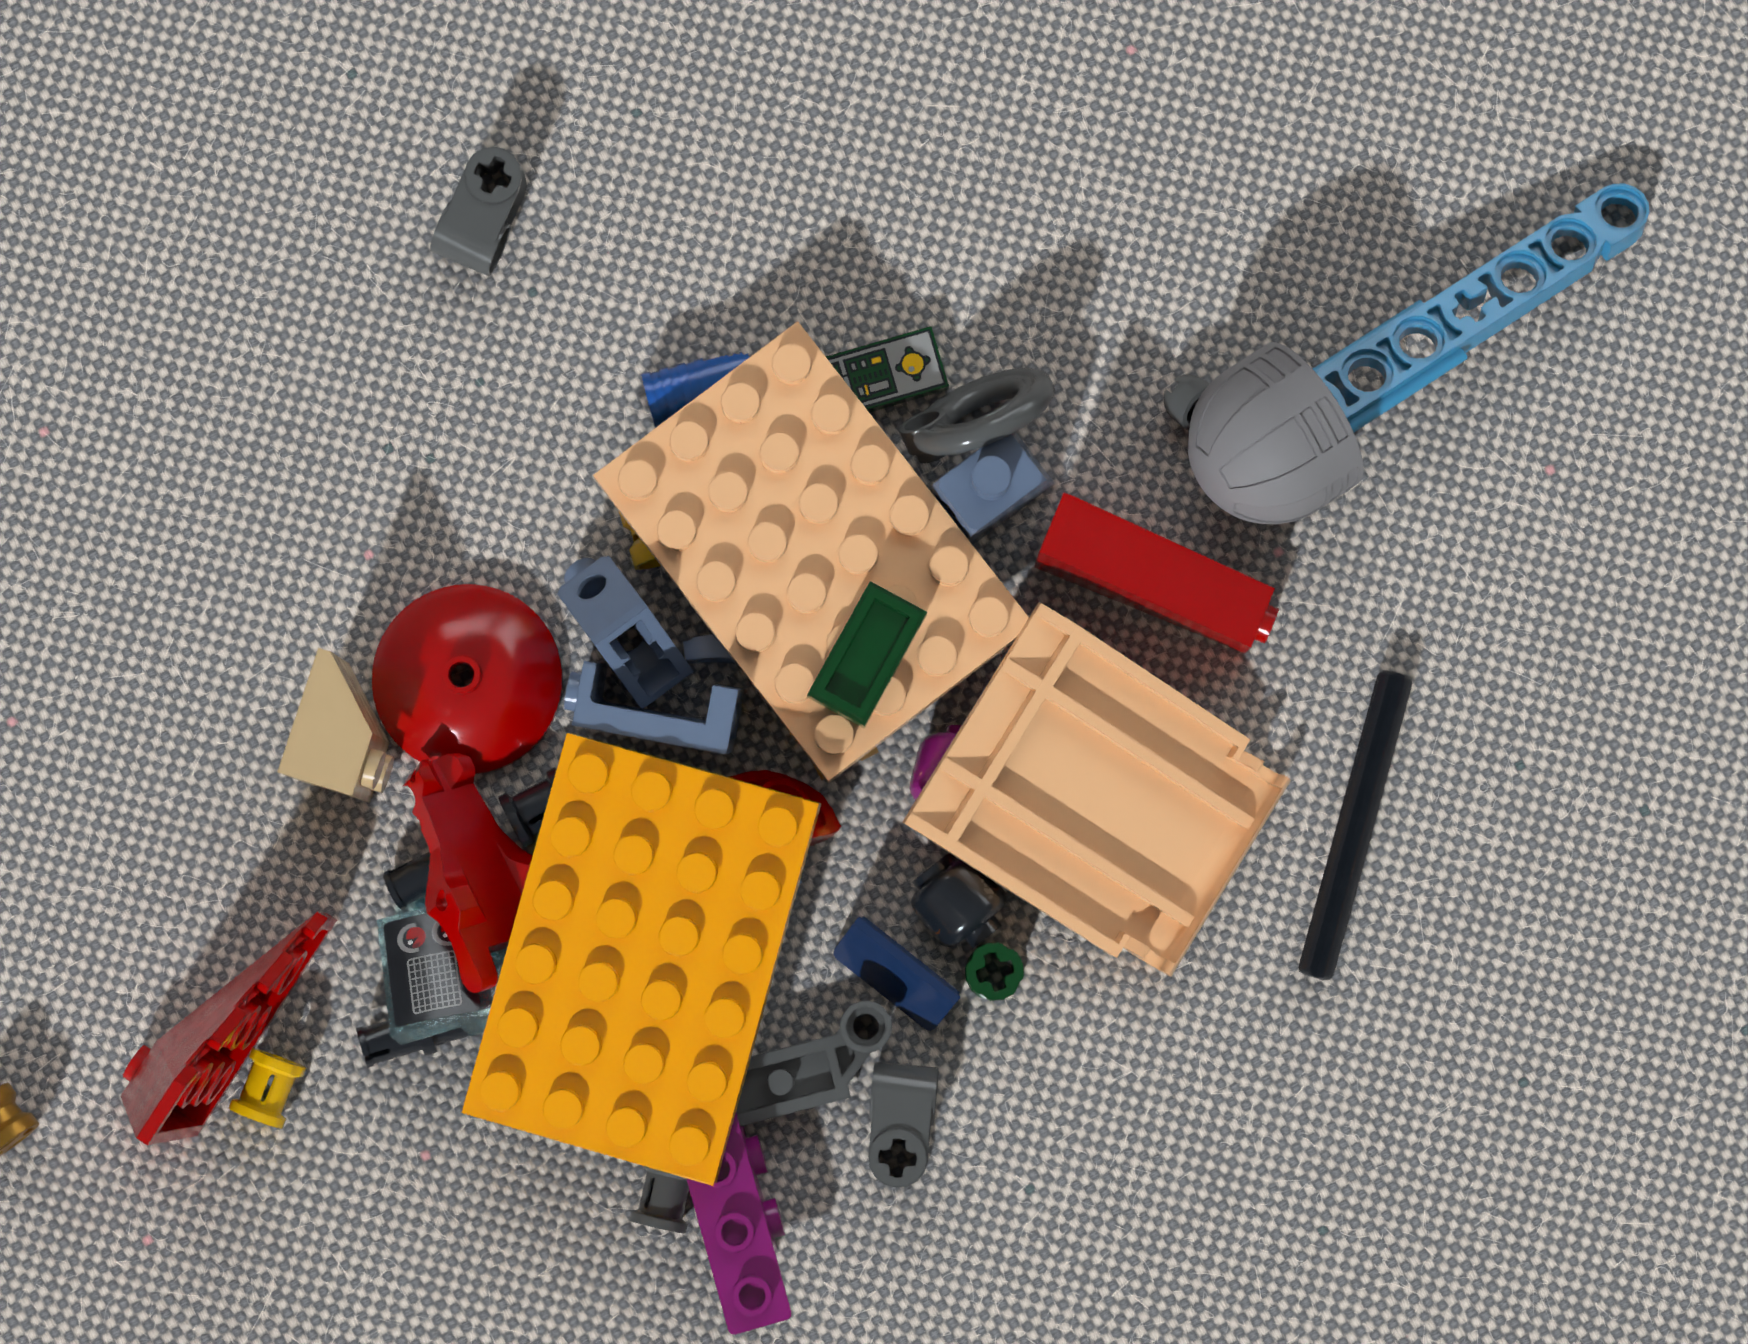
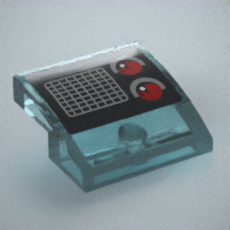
[377,908,507,1045]

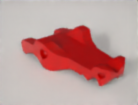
[402,753,533,993]

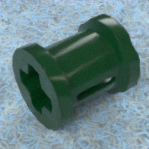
[965,943,1024,1001]

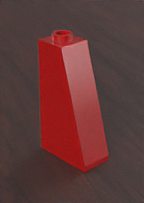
[1034,492,1279,653]

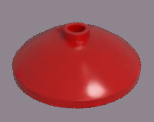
[372,584,563,774]

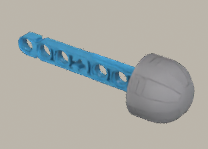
[1188,183,1650,525]

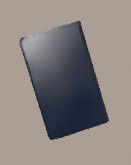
[833,916,960,1031]

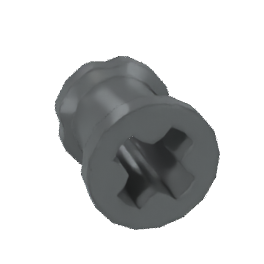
[629,1166,689,1234]

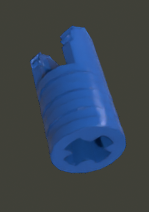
[641,352,749,428]

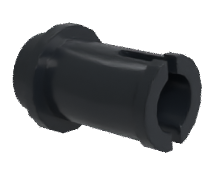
[383,852,430,910]

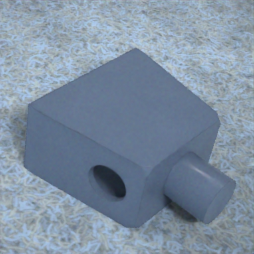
[930,432,1055,545]
[557,556,694,709]

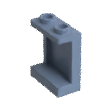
[564,661,745,754]

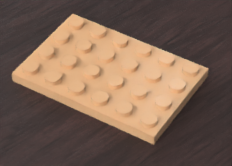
[593,321,1029,783]

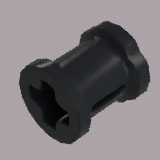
[498,767,557,847]

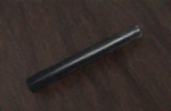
[1298,670,1412,980]

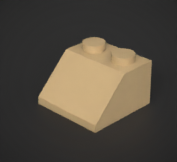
[277,648,394,803]

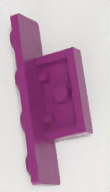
[686,1112,792,1335]

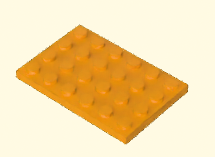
[461,733,821,1186]

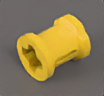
[228,1048,307,1129]

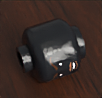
[911,853,1007,949]

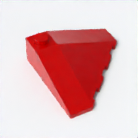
[120,911,337,1145]

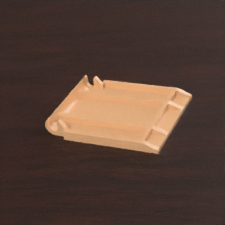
[902,602,1291,977]

